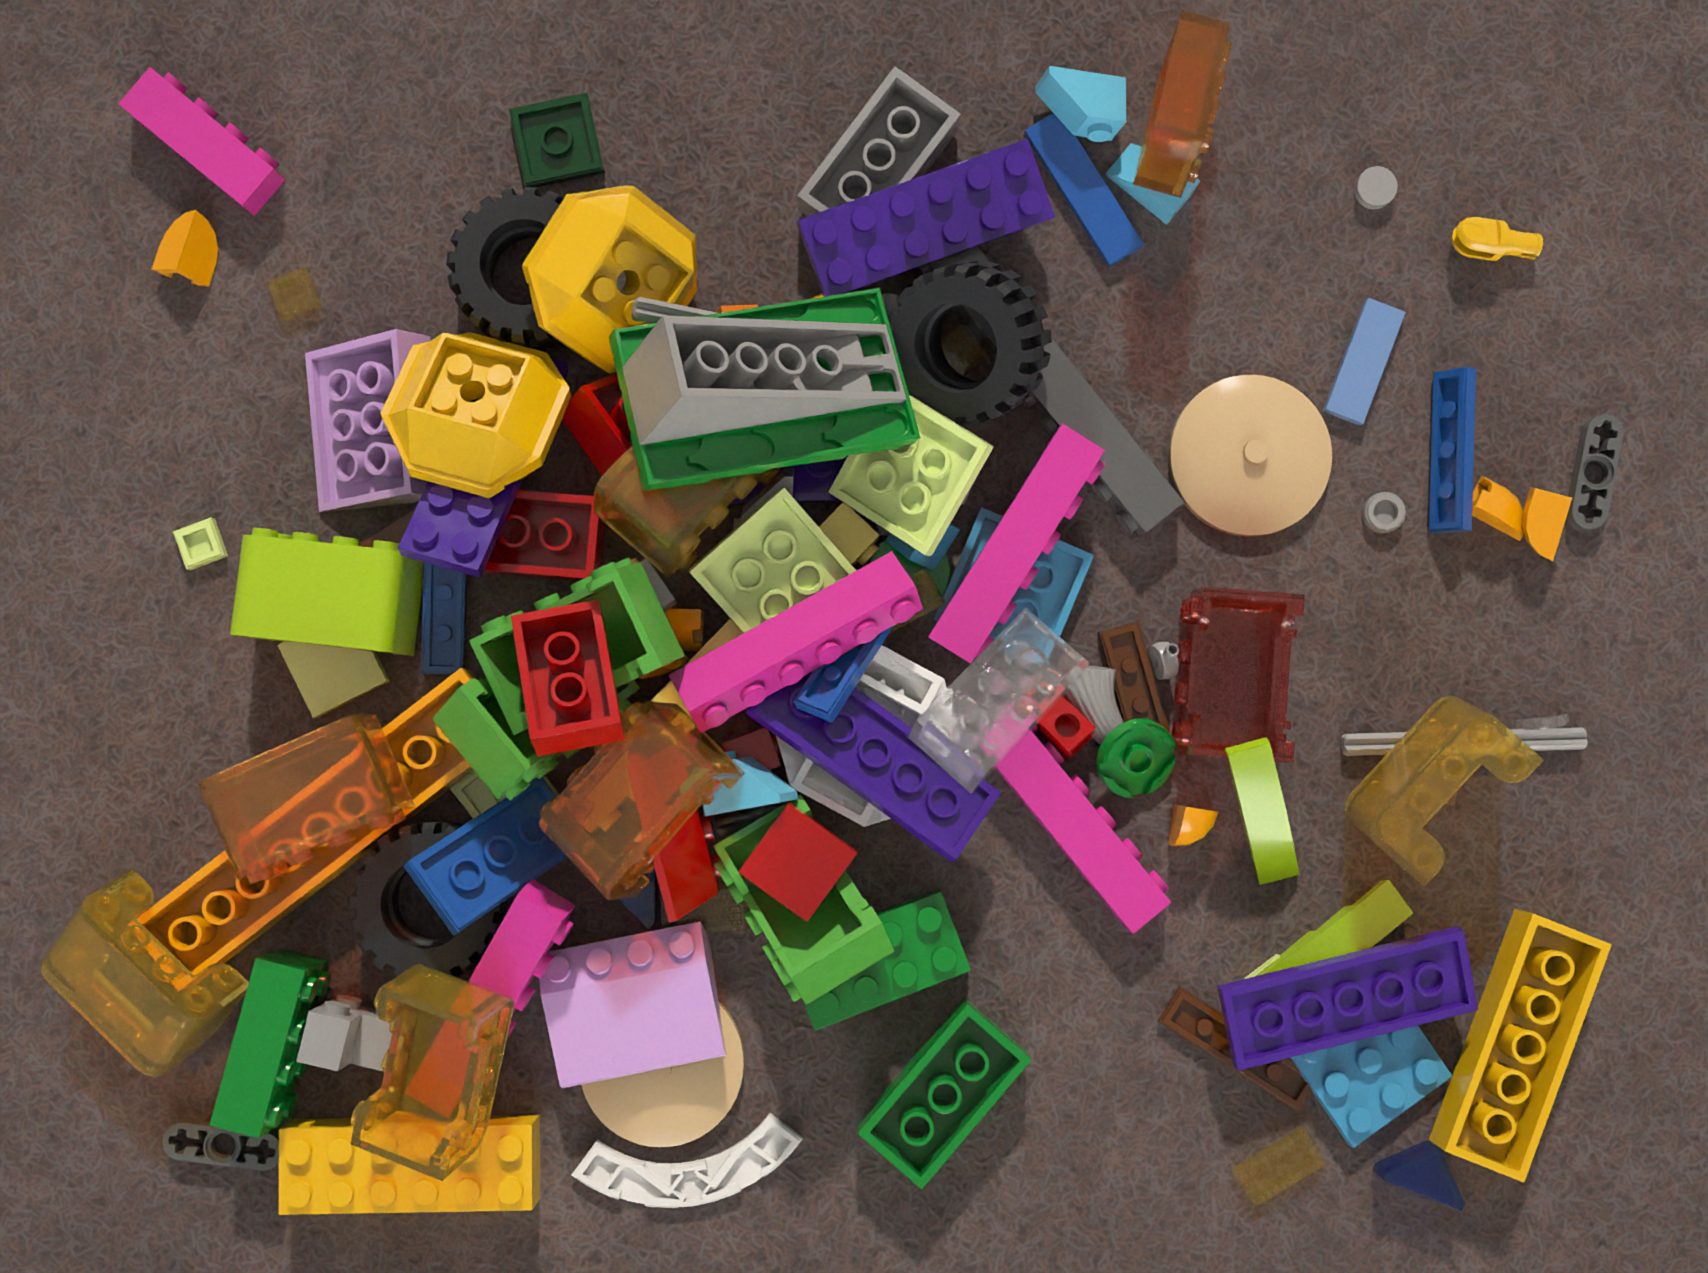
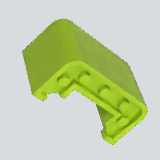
[230,528,424,656]

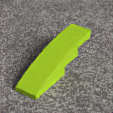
[1225,737,1300,885]
[1256,880,1413,976]

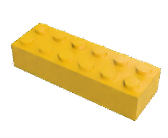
[1429,909,1612,1183]
[279,1115,540,1215]

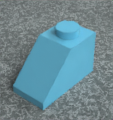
[1035,66,1126,142]
[1105,143,1200,225]
[696,751,798,816]

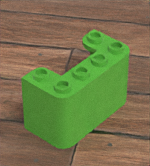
[469,558,685,735]
[432,678,640,801]
[714,794,894,1005]

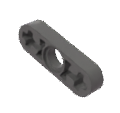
[1566,414,1624,531]
[162,1119,279,1171]

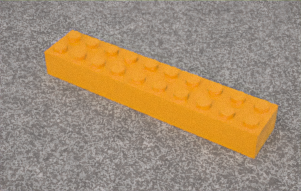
[126,668,478,994]

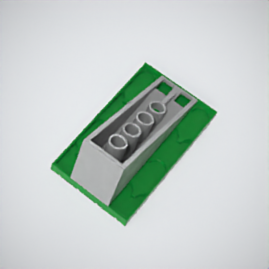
[609,288,921,491]

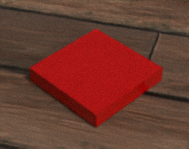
[738,802,857,922]

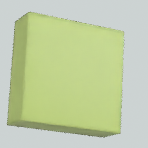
[173,517,228,570]

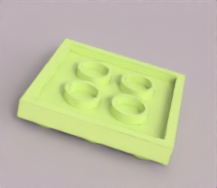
[829,395,994,556]
[688,487,856,633]

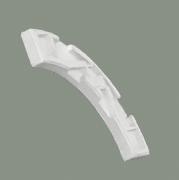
[571,1113,803,1208]

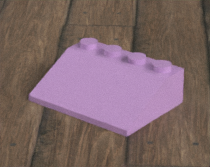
[305,329,430,512]
[539,922,726,1088]

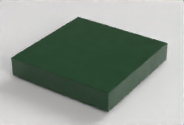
[509,93,605,188]

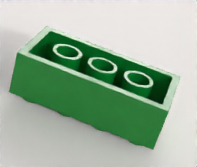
[803,888,971,1031]
[209,948,331,1138]
[857,997,1032,1190]

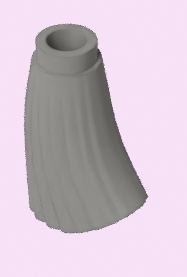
[1056,665,1124,745]

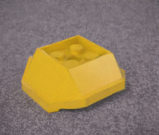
[522,185,697,374]
[380,332,571,498]

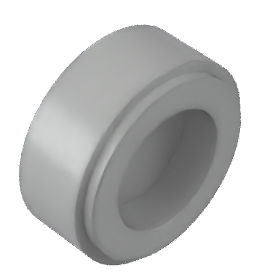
[1354,166,1398,209]
[1362,492,1406,533]

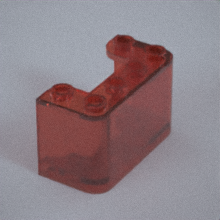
[1171,587,1305,763]

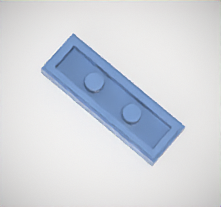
[1323,298,1406,426]

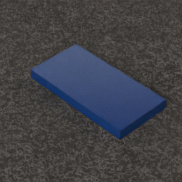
[403,777,589,936]

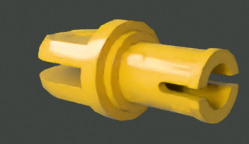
[1451,217,1543,261]

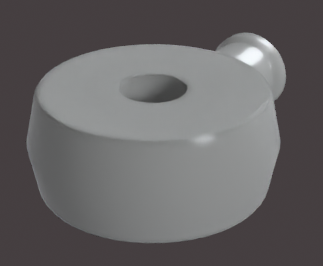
[1148,642,1179,680]

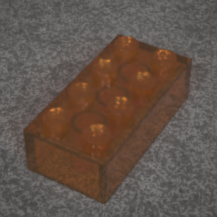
[1133,10,1232,198]

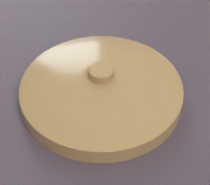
[1168,375,1332,537]
[581,1002,745,1147]

